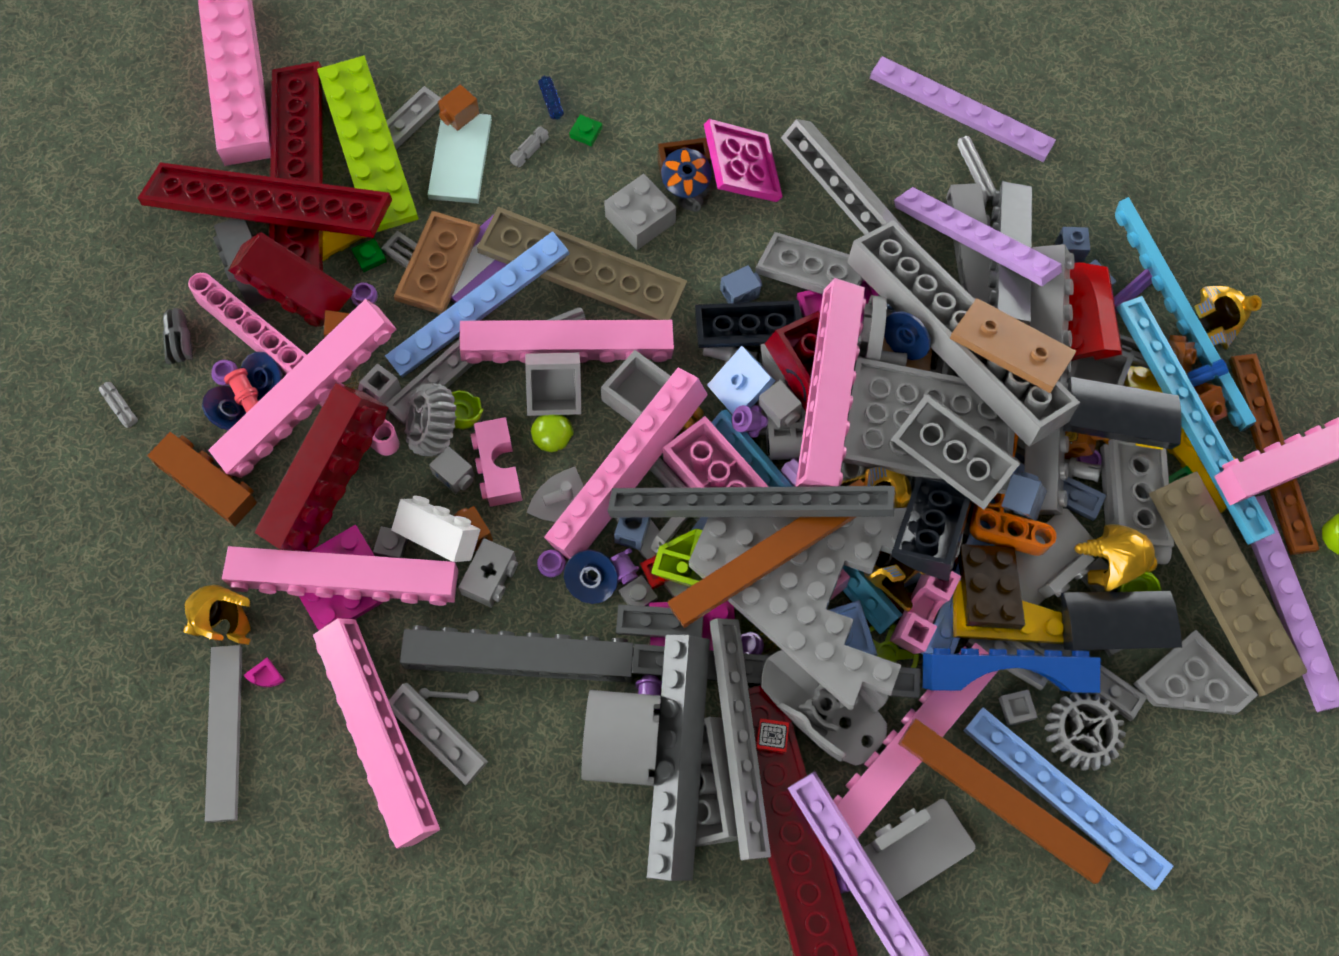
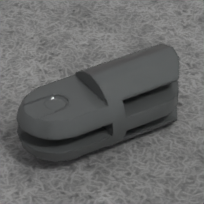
[163,308,193,365]

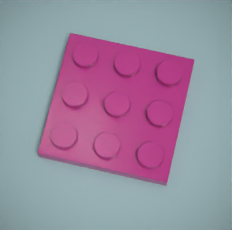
[703,119,783,202]
[299,524,384,630]

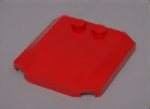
[1029,262,1122,361]

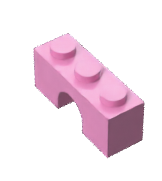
[471,417,522,507]
[890,571,961,654]

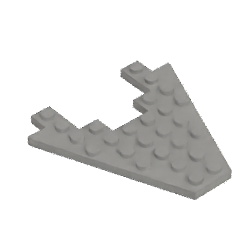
[689,508,907,710]

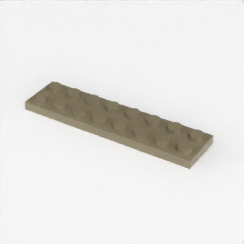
[477,207,687,320]
[1149,471,1307,697]

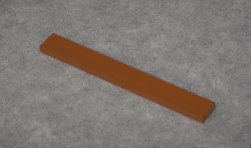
[1229,354,1319,555]
[667,479,865,628]
[898,719,1112,884]

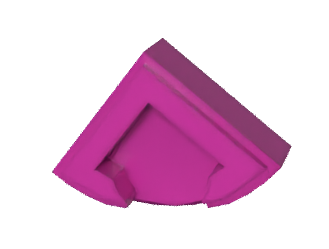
[244,658,285,687]

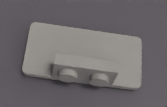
[1015,509,1095,605]
[863,799,975,901]

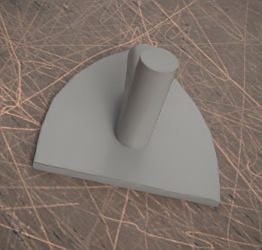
[527,467,584,522]

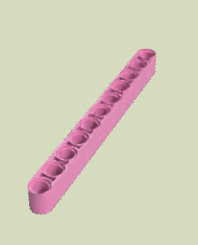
[188,273,400,456]

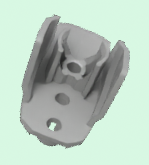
[761,649,889,766]

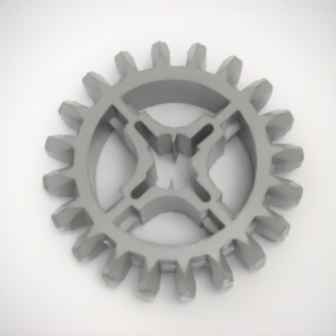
[404,383,457,457]
[1045,692,1126,771]

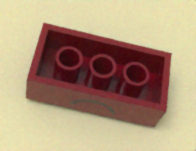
[764,310,820,412]

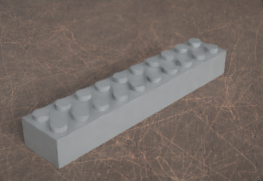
[847,220,1080,447]

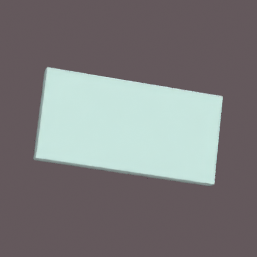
[427,114,492,204]

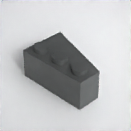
[213,218,273,308]

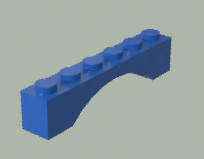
[923,648,1101,693]

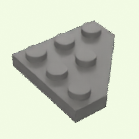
[1133,630,1258,715]

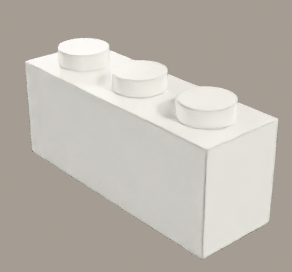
[391,496,481,562]

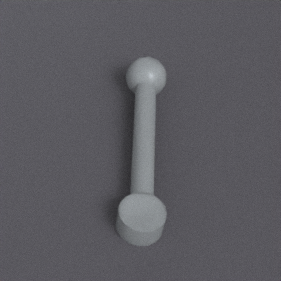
[419,688,479,703]

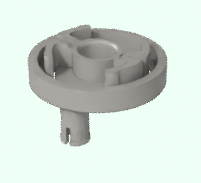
[857,295,907,367]

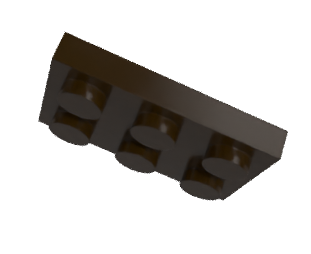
[958,544,1025,630]

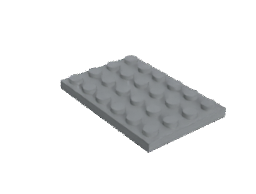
[843,357,1015,494]

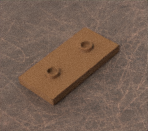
[394,211,481,314]
[950,298,1076,393]

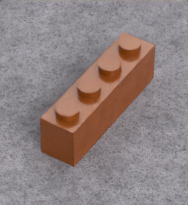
[147,432,257,527]

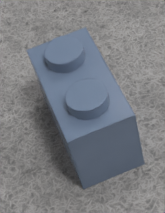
[1001,472,1047,521]

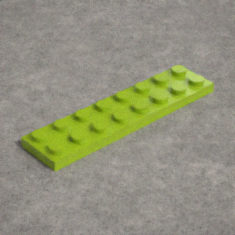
[317,55,419,232]

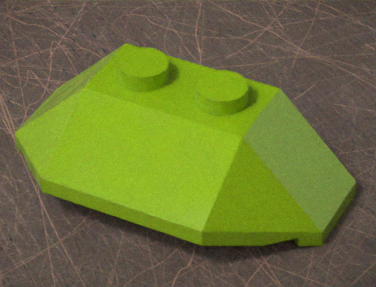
[651,529,703,587]

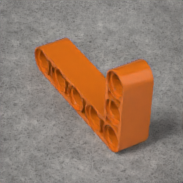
[970,433,1057,556]

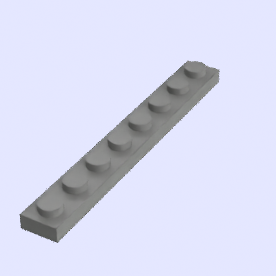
[710,618,771,860]

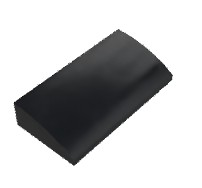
[695,300,801,348]
[1063,377,1181,449]
[891,476,972,581]
[1061,591,1182,650]

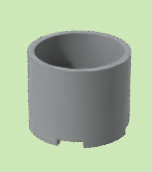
[581,690,661,786]

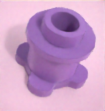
[732,405,768,438]
[610,548,639,585]
[636,675,662,710]

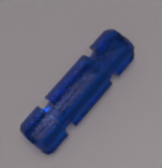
[538,75,564,120]

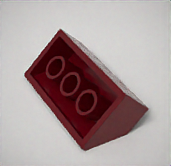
[228,232,353,327]

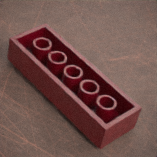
[254,383,389,552]

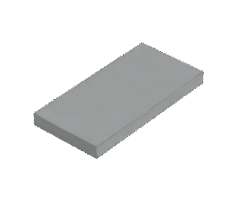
[756,232,864,294]

